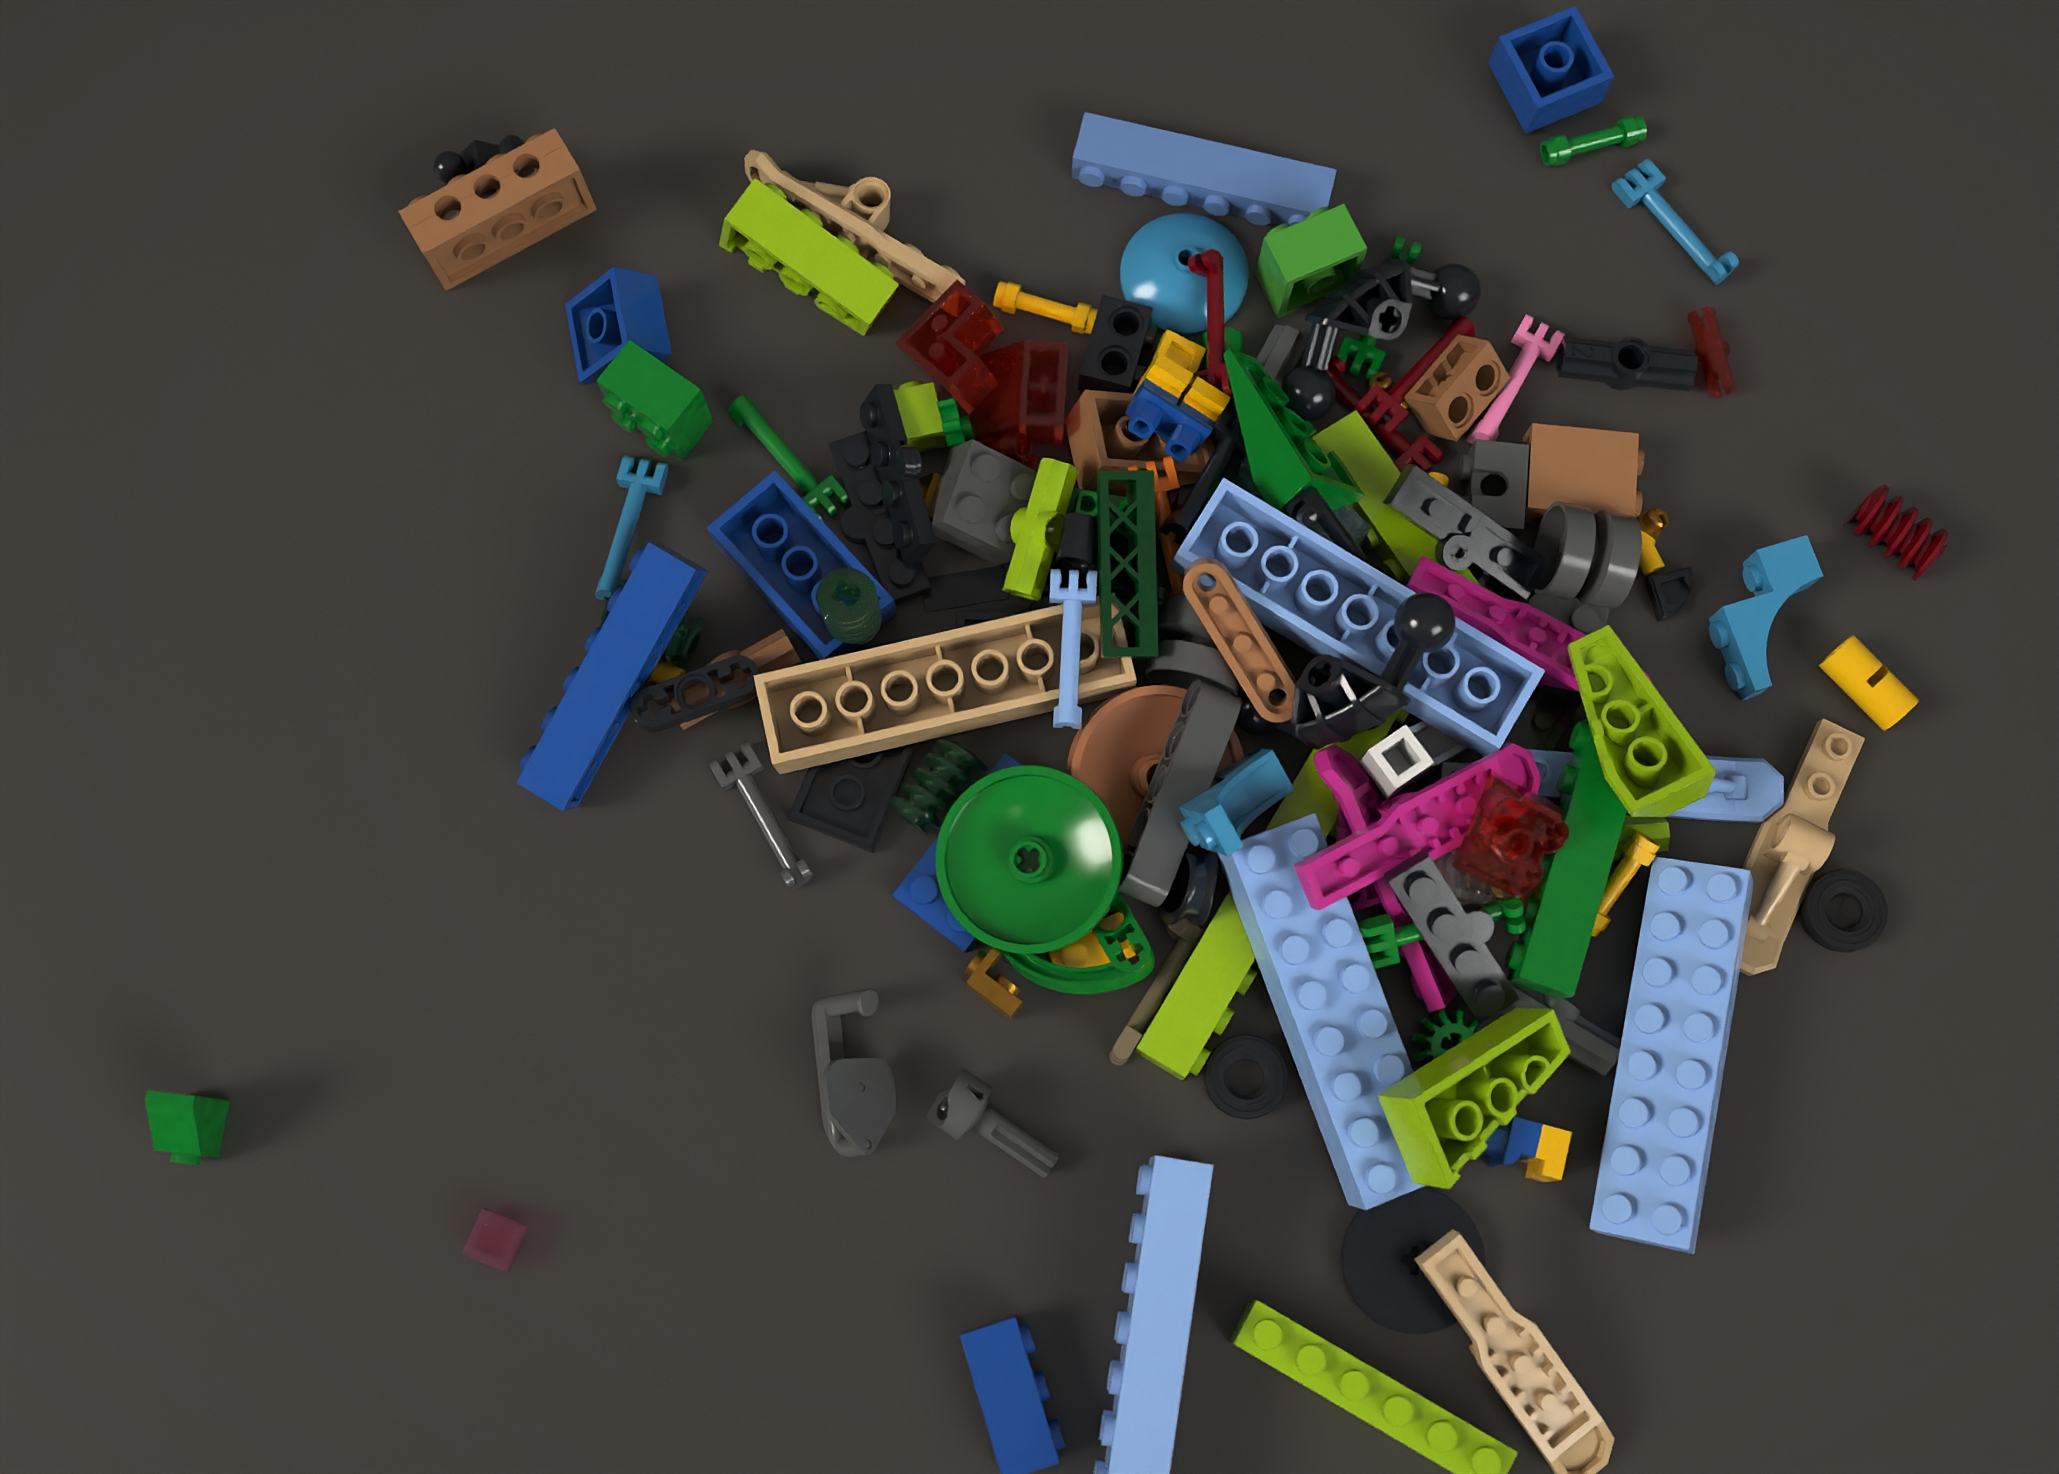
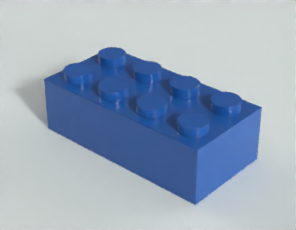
[706,470,897,660]

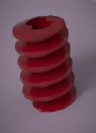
[1843,484,1948,581]

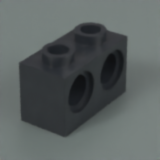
[1078,294,1158,394]

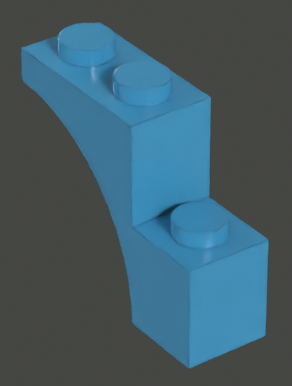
[1709,535,1824,701]
[1179,748,1295,856]

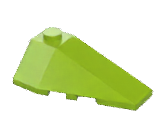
[1567,625,1716,817]

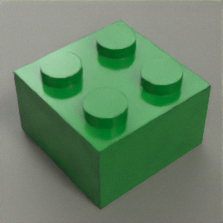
[596,340,714,462]

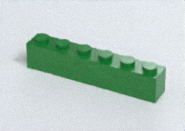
[1505,718,1627,1000]

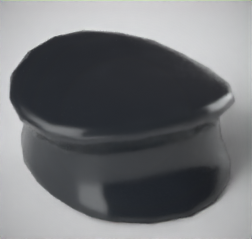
[1158,847,1218,926]

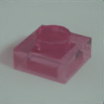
[462,1208,529,1272]

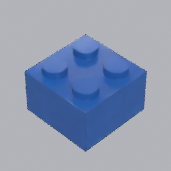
[1488,5,1615,134]

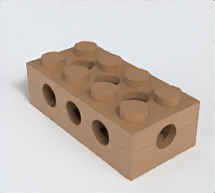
[398,128,597,291]

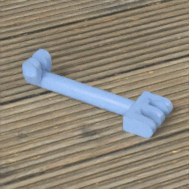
[1049,569,1097,729]

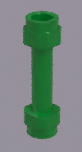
[1540,115,1647,167]

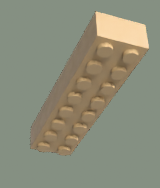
[753,592,1137,774]

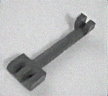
[708,741,813,889]

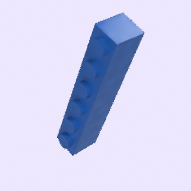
[516,542,708,811]

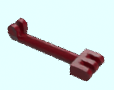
[1188,249,1233,396]
[1354,316,1475,437]
[1327,356,1444,474]

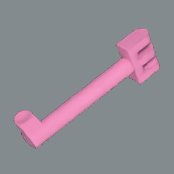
[1466,314,1565,444]

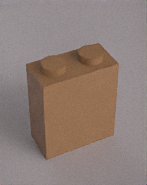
[1522,423,1645,523]

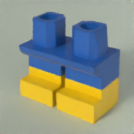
[1125,352,1231,462]
[1481,1117,1572,1182]

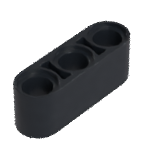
[1056,513,1129,599]

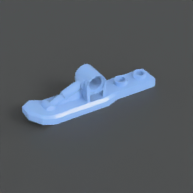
[1526,749,1784,823]

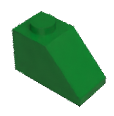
[145,1090,230,1165]

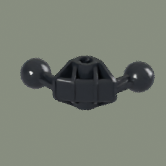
[1281,259,1481,421]
[1236,592,1456,750]

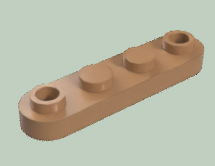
[1183,557,1297,723]

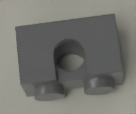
[1458,439,1529,538]

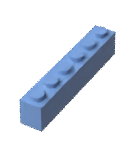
[1072,112,1337,226]

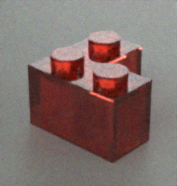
[895,279,1004,415]

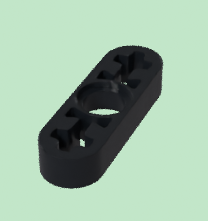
[630,656,761,733]

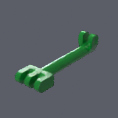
[1337,235,1422,381]
[728,395,850,523]
[1358,896,1526,969]

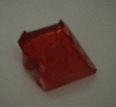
[1452,771,1569,901]

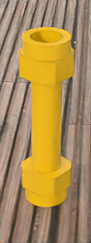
[993,281,1098,335]
[1591,830,1660,937]

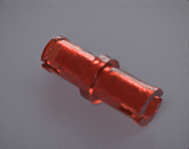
[1687,307,1737,398]

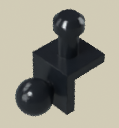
[433,135,524,184]

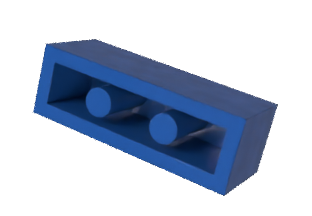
[960,1315,1066,1474]

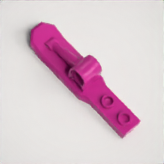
[1406,555,1652,693]
[1294,743,1541,911]
[1314,744,1458,1012]

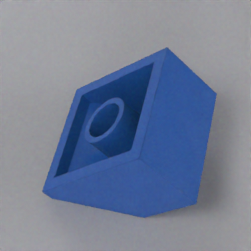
[565,266,672,385]

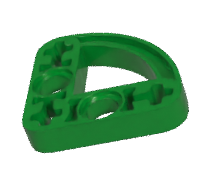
[999,892,1155,994]

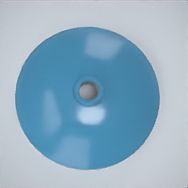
[1120,213,1249,336]

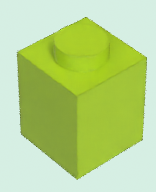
[894,381,946,452]

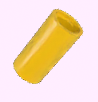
[1818,635,1919,731]

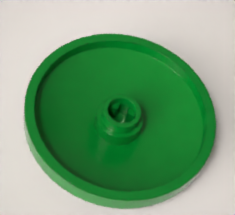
[935,765,1124,954]

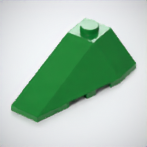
[1224,348,1364,515]

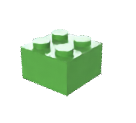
[1255,204,1368,319]

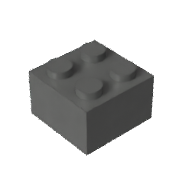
[928,439,1037,565]

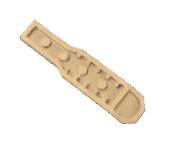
[744,150,966,315]
[1740,718,1865,976]
[1415,1229,1615,1474]

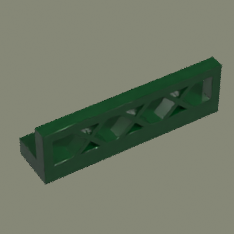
[1096,470,1159,660]

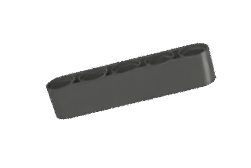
[1118,679,1241,907]

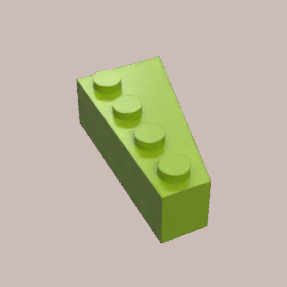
[719,178,899,336]
[1377,1007,1571,1189]

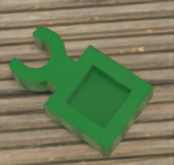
[937,398,974,452]

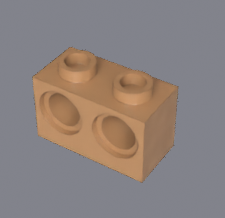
[1404,335,1511,442]

